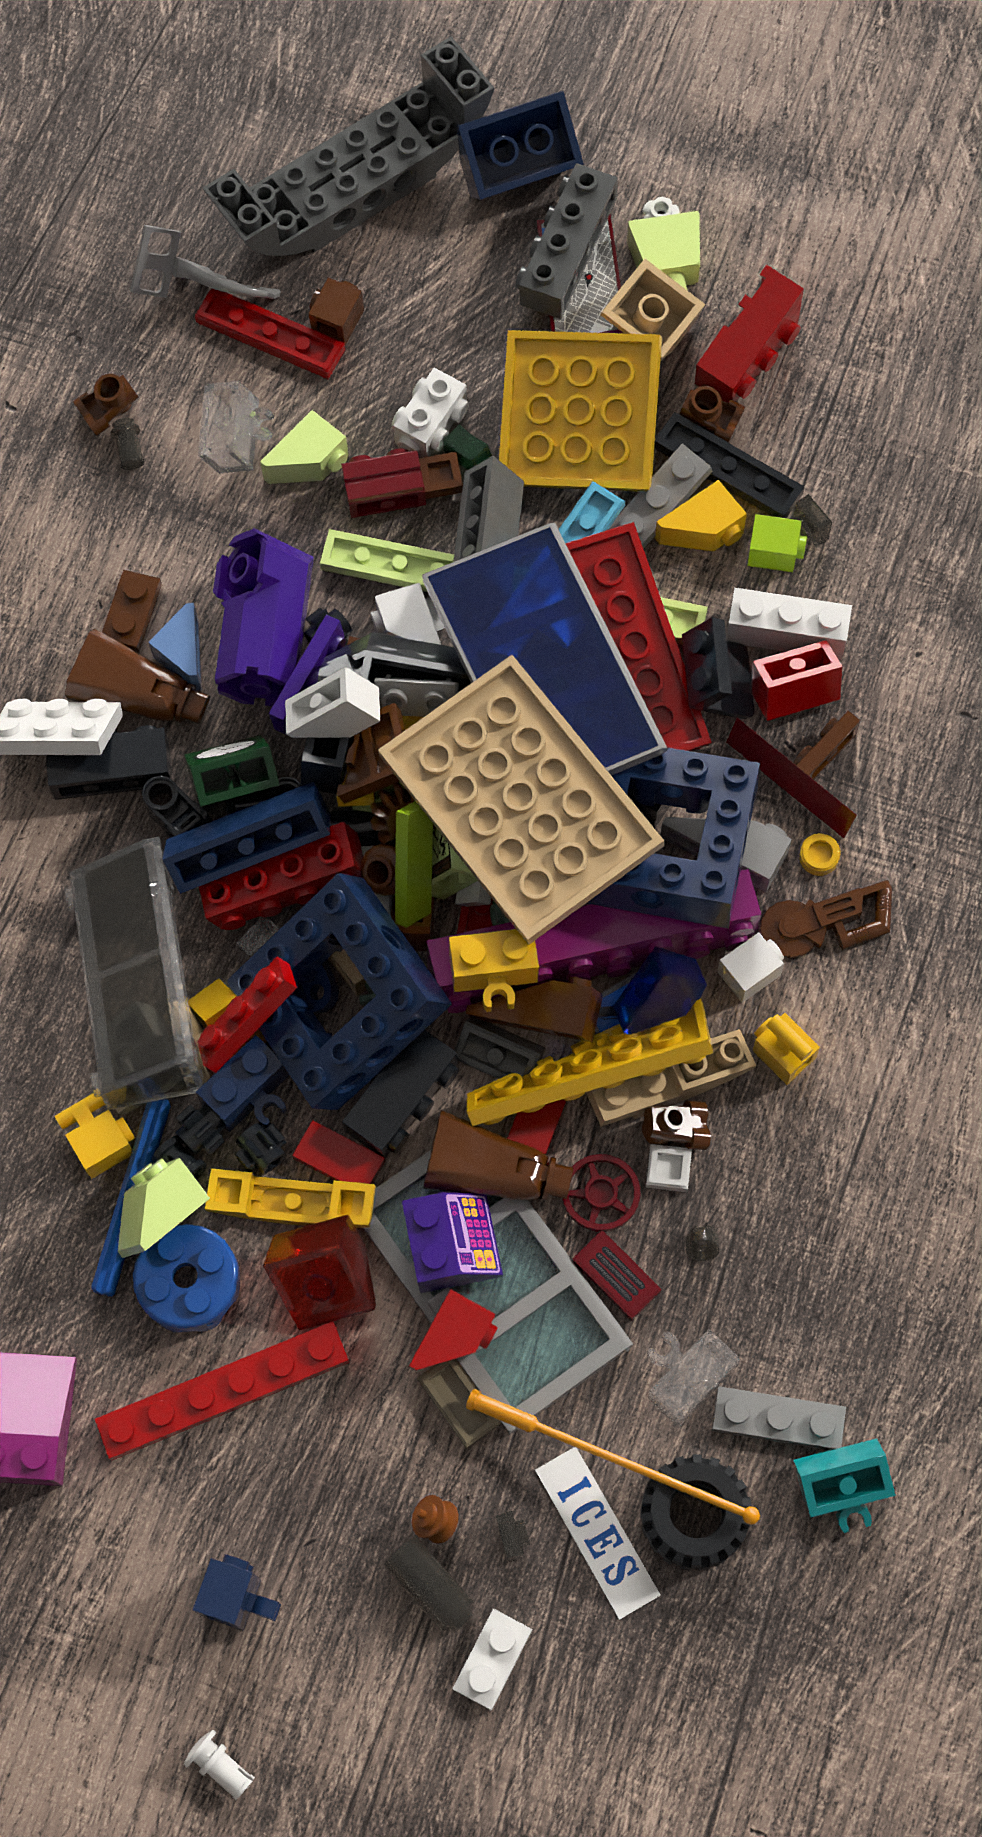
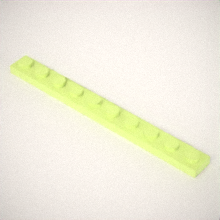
[320,529,708,645]

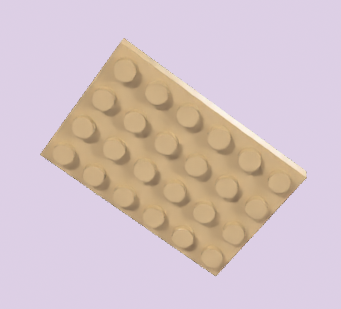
[378,655,664,945]

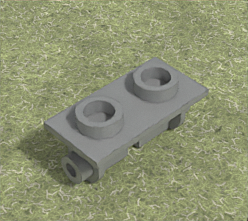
[374,674,459,717]

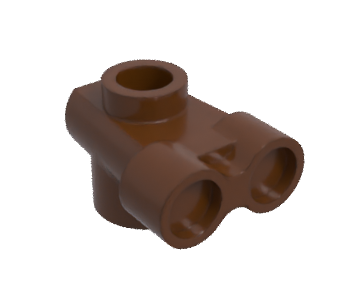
[73,373,139,436]
[679,386,746,443]
[642,1101,711,1150]

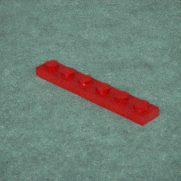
[95,1321,350,1461]

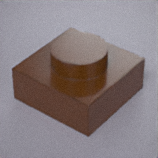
[419,452,463,499]

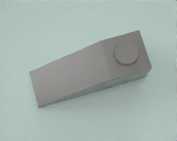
[660,817,792,892]

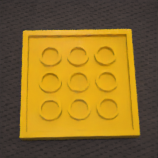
[499,330,662,491]

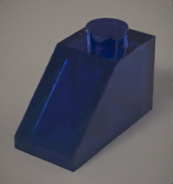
[613,946,707,1035]

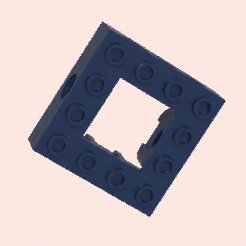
[586,736,760,929]
[227,873,452,1110]

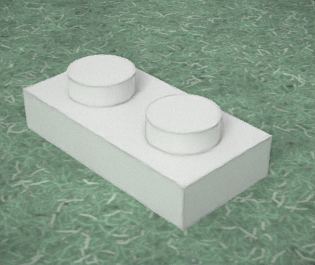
[453,1608,532,1711]

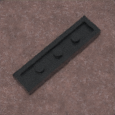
[654,412,805,518]

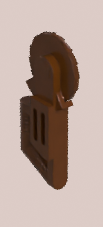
[760,880,892,959]

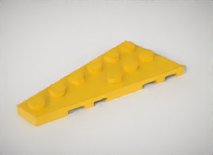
[467,988,713,1126]

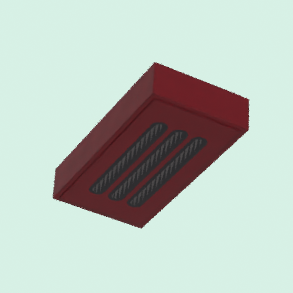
[572,1230,662,1321]

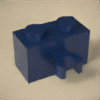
[196,1035,289,1133]
[193,1554,281,1631]

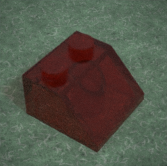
[263,1214,376,1331]

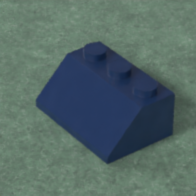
[457,90,584,200]

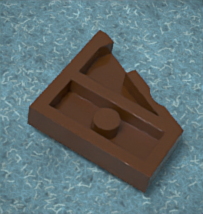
[337,702,405,804]

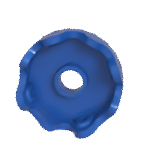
[133,1224,240,1333]

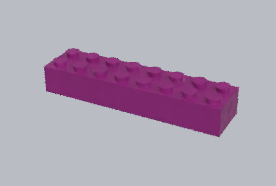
[427,869,762,1013]

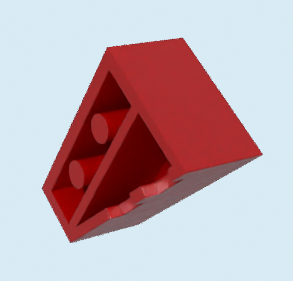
[694,264,804,403]

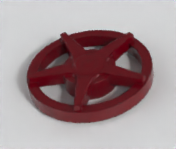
[562,1154,640,1232]

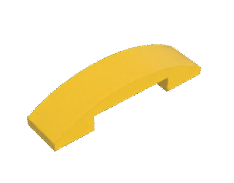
[205,1169,376,1228]

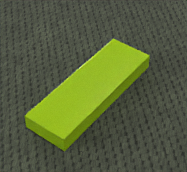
[395,801,433,927]

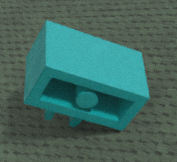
[793,1438,896,1533]

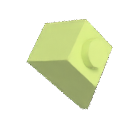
[260,410,349,484]

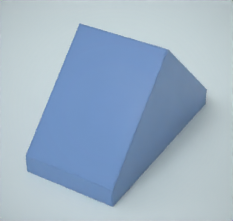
[148,603,202,691]

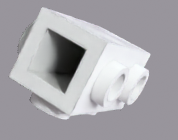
[392,368,469,458]

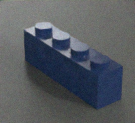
[162,781,331,894]

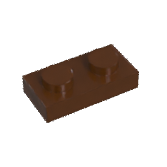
[102,569,162,653]
[794,711,860,780]

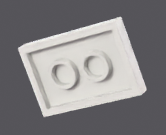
[0,699,123,755]

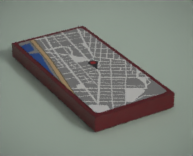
[537,214,621,333]

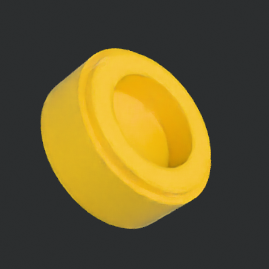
[799,833,841,876]

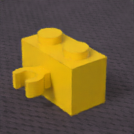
[449,929,539,1012]

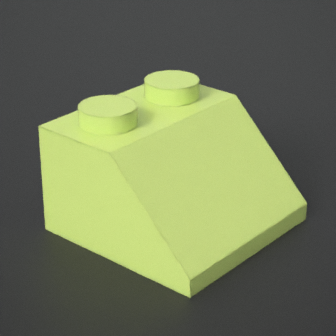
[118,1158,210,1258]

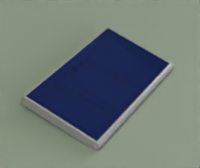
[422,523,668,775]

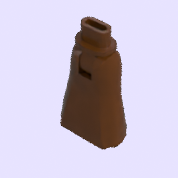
[65,629,210,724]
[423,1110,573,1200]

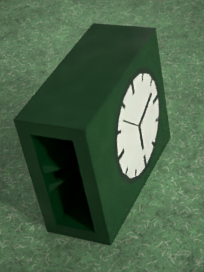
[184,735,279,806]

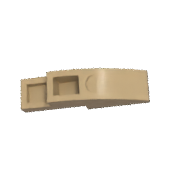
[586,1029,756,1127]

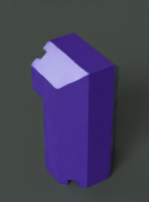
[213,528,314,706]

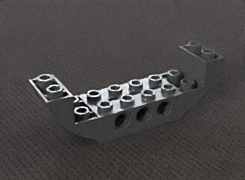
[203,36,495,256]

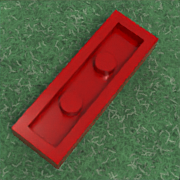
[197,956,297,1073]

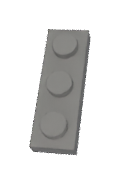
[609,443,712,549]
[712,1386,846,1450]

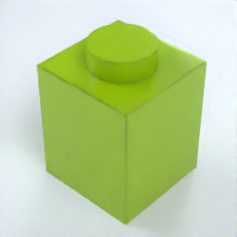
[747,514,807,573]

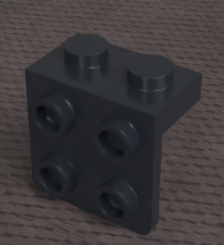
[682,617,754,719]

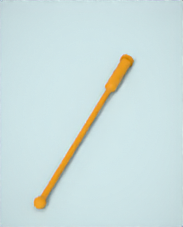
[466,1389,760,1525]

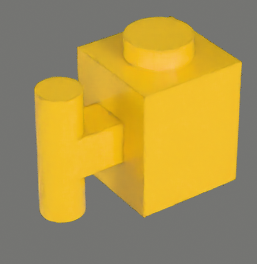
[753,1013,820,1085]
[55,1090,135,1179]

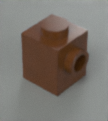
[309,278,364,346]

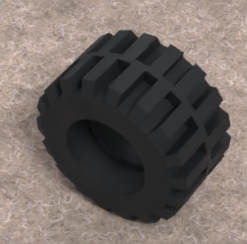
[640,1454,752,1571]

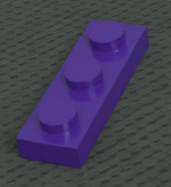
[269,615,346,736]

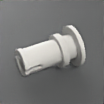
[184,1730,255,1800]

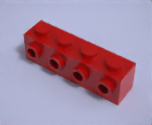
[199,822,363,930]

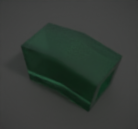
[443,425,492,470]

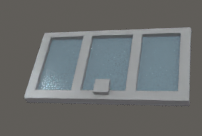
[363,1150,634,1435]

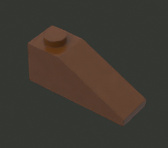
[465,976,603,1043]

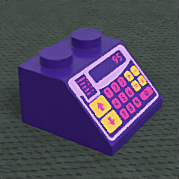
[402,1192,503,1294]

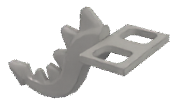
[130,225,281,299]

